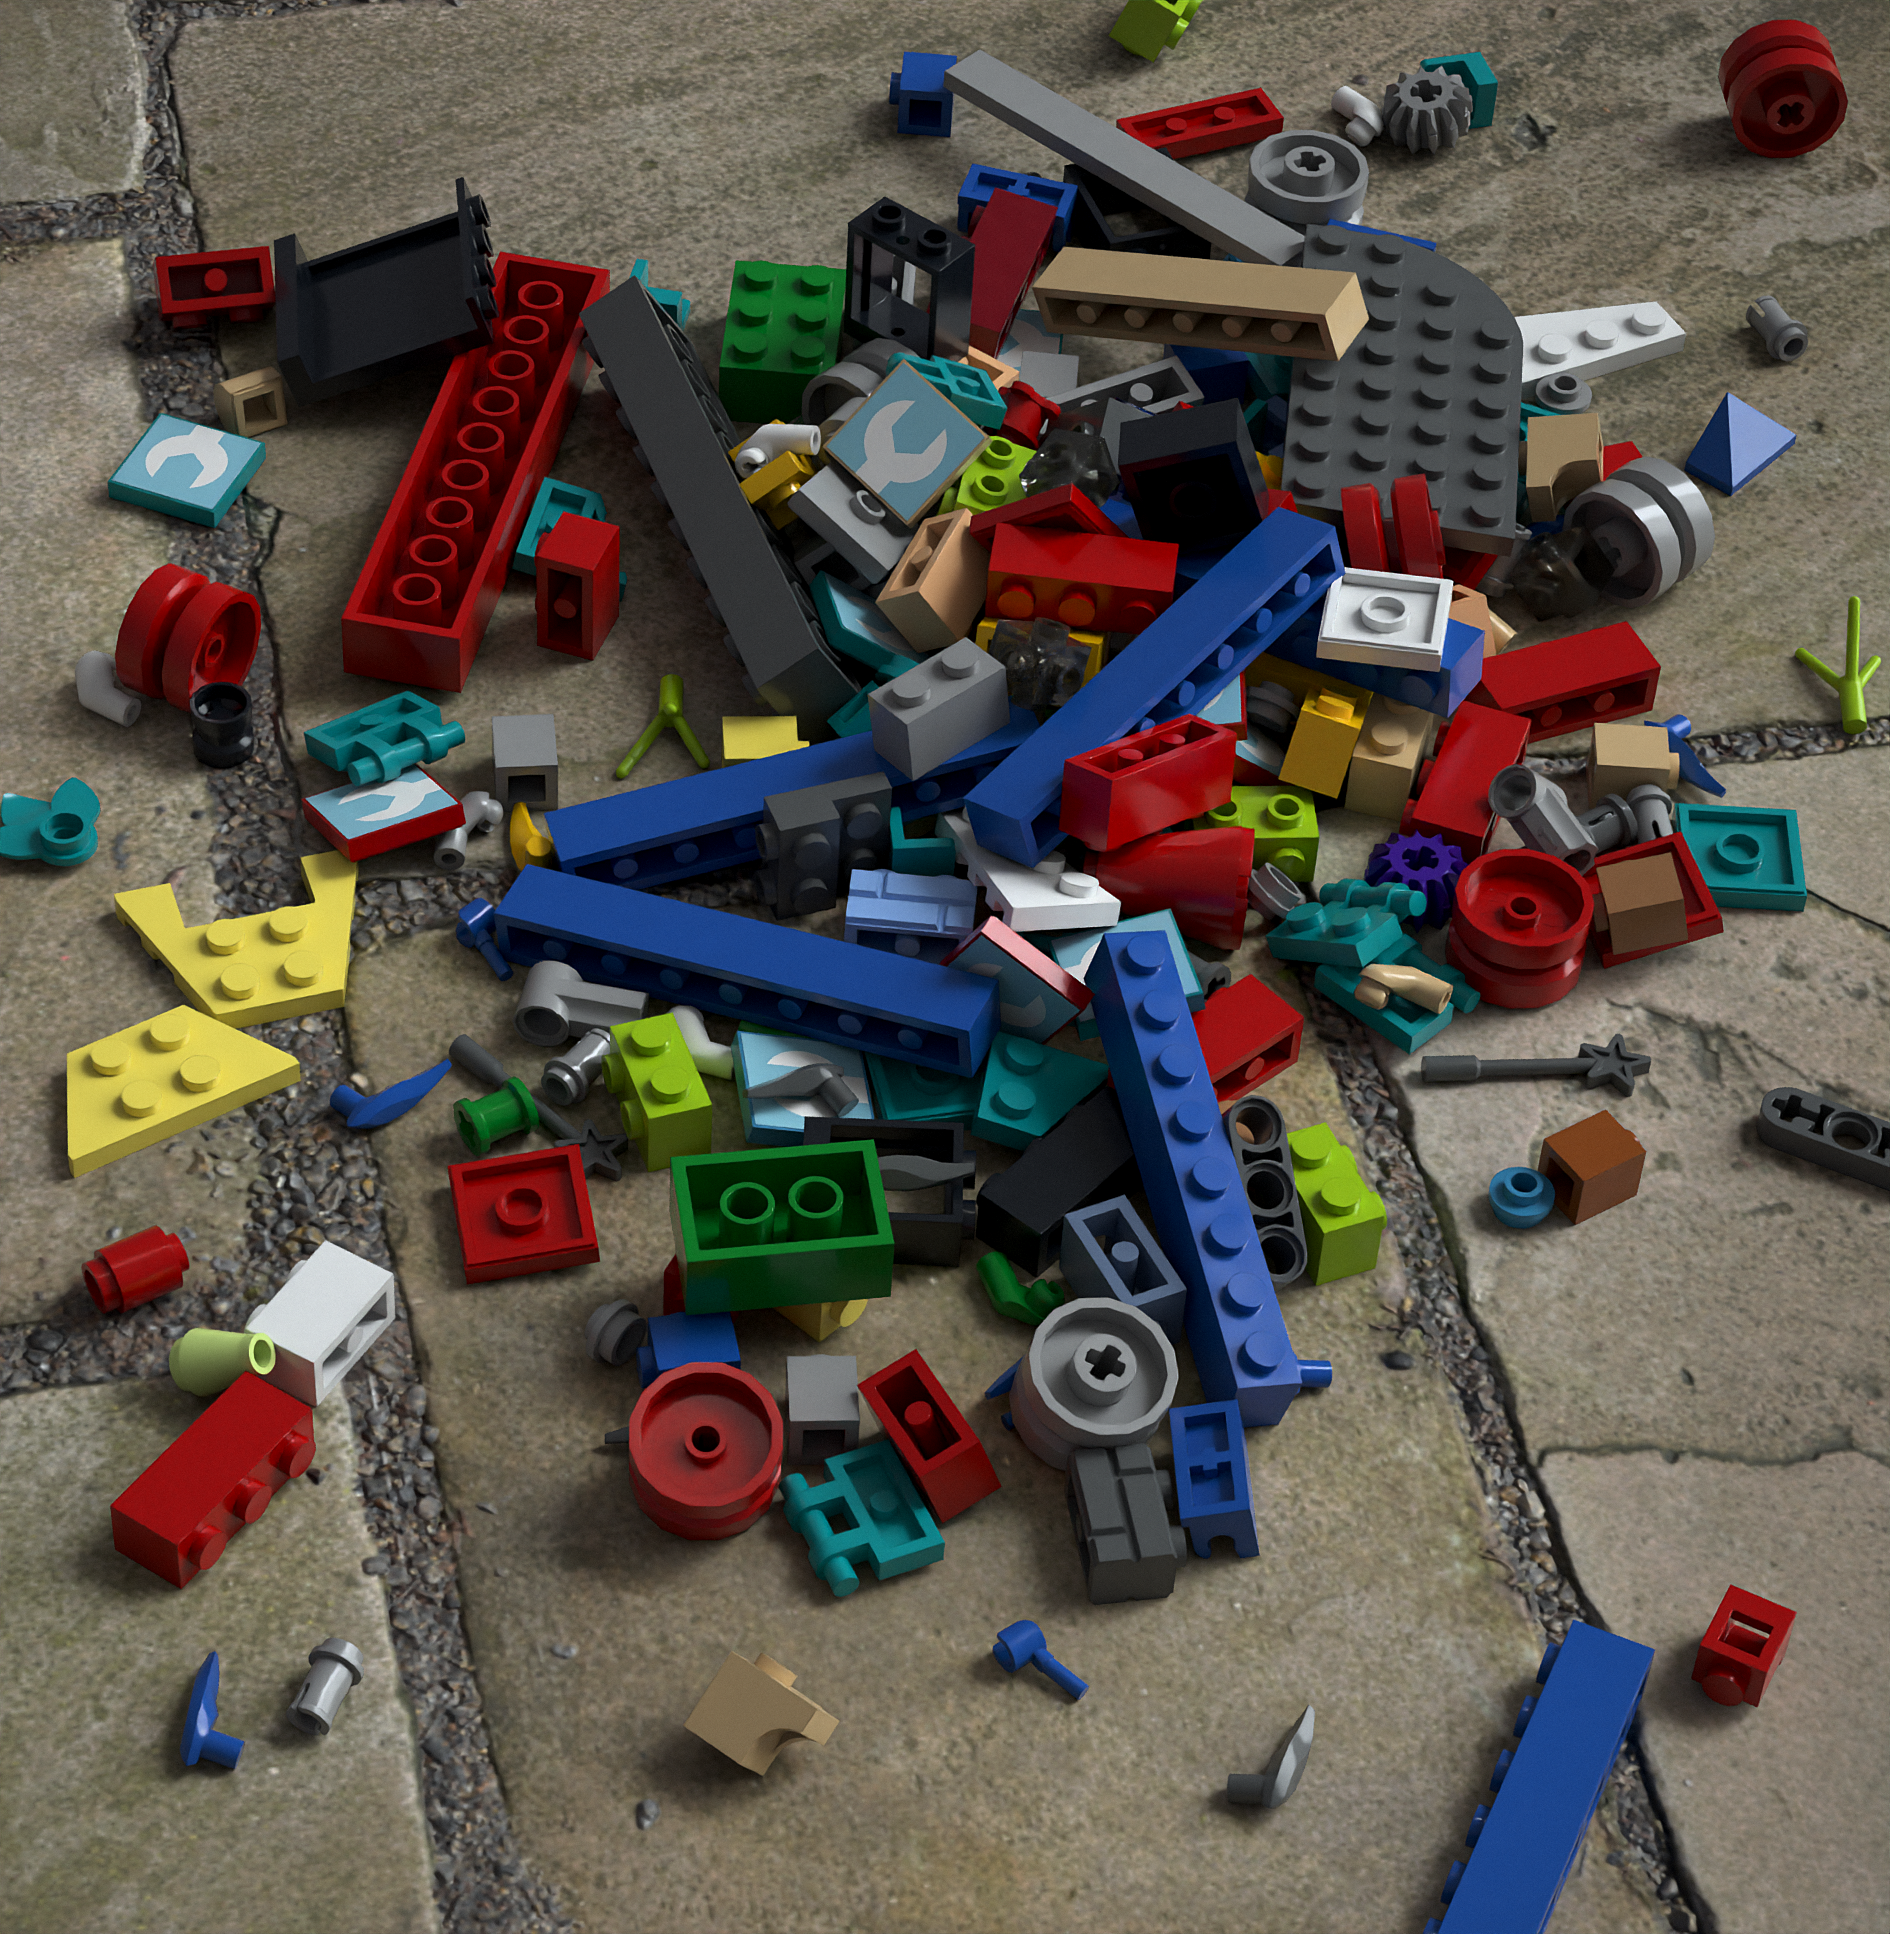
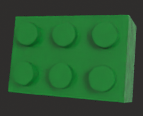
[719,260,846,425]
[669,1139,894,1315]

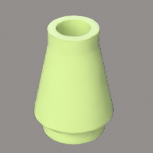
[169,1328,276,1397]

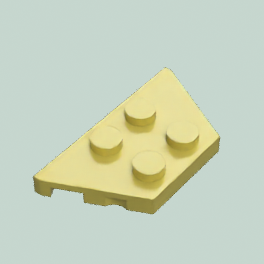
[67,1005,301,1178]

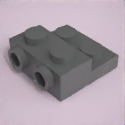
[754,771,892,921]

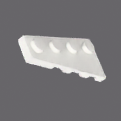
[1515,302,1686,400]
[934,806,1121,932]

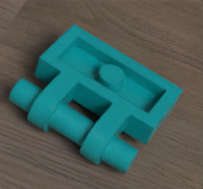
[886,352,1007,430]
[304,690,465,787]
[1265,878,1427,967]
[1314,934,1481,1055]
[778,1439,945,1597]

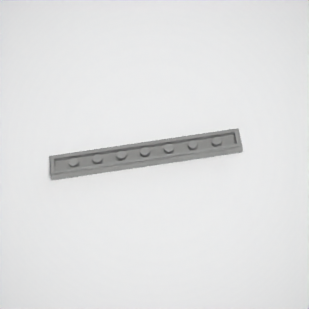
[943,49,1304,267]

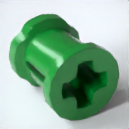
[453,1076,539,1156]

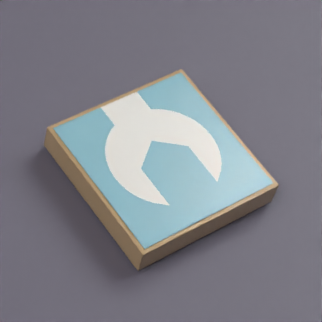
[822,359,992,529]

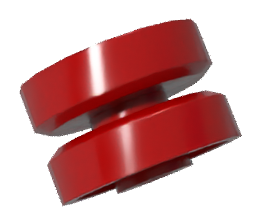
[1718,20,1848,158]
[1341,474,1446,579]
[115,563,261,714]
[1445,849,1595,1009]
[629,1362,783,1540]

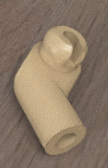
[1354,964,1453,1014]

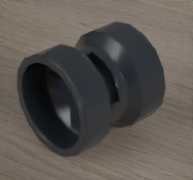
[190,682,254,769]

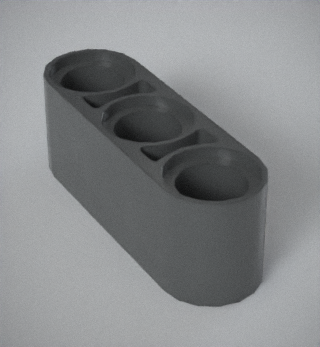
[1221,1095,1307,1294]

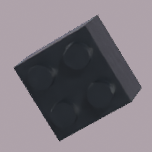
[1118,398,1269,555]

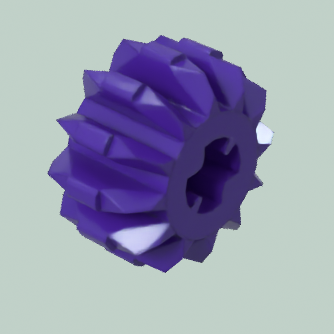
[1363,829,1469,933]

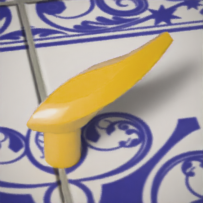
[510,802,552,872]

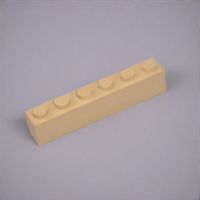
[1032,247,1369,361]

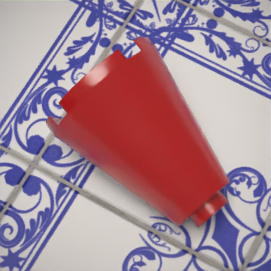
[1082,825,1255,950]

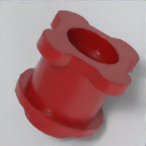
[984,381,1061,451]

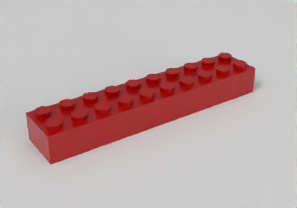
[341,251,610,693]

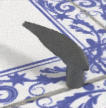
[742,1063,859,1117]
[877,1155,975,1192]
[1227,1705,1315,1809]

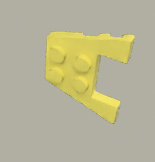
[114,850,359,1029]

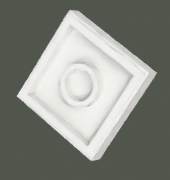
[1316,567,1453,672]

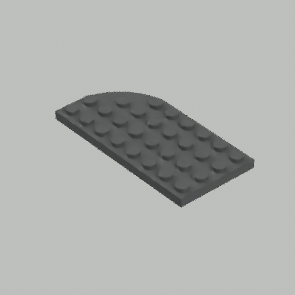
[1279,224,1524,557]

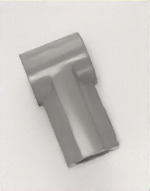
[1488,764,1599,876]
[512,961,649,1047]

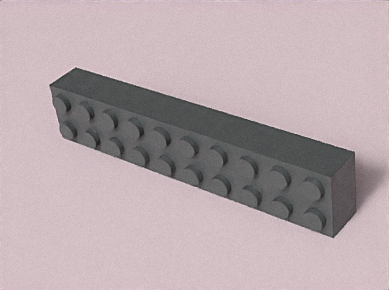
[578,275,863,746]

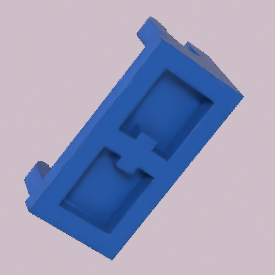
[957,163,1078,253]
[1169,1399,1260,1559]

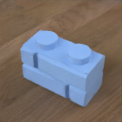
[844,869,978,964]

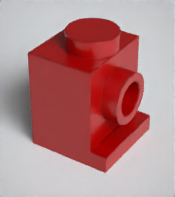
[1691,1584,1797,1707]

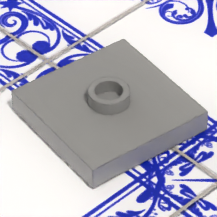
[787,459,920,585]

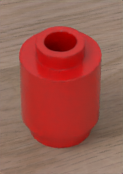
[81,1225,190,1314]

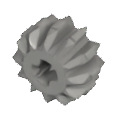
[1382,65,1473,154]

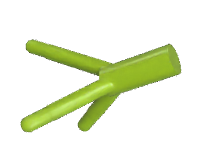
[1795,596,1881,734]
[616,674,710,779]

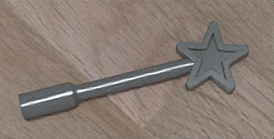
[449,1034,628,1182]
[1421,1034,1651,1097]

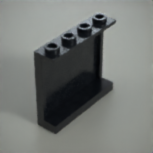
[274,177,499,407]

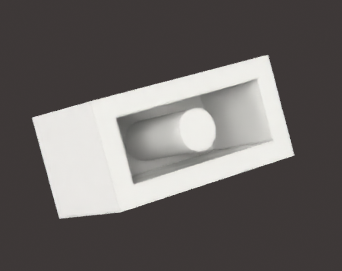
[244,1240,395,1407]

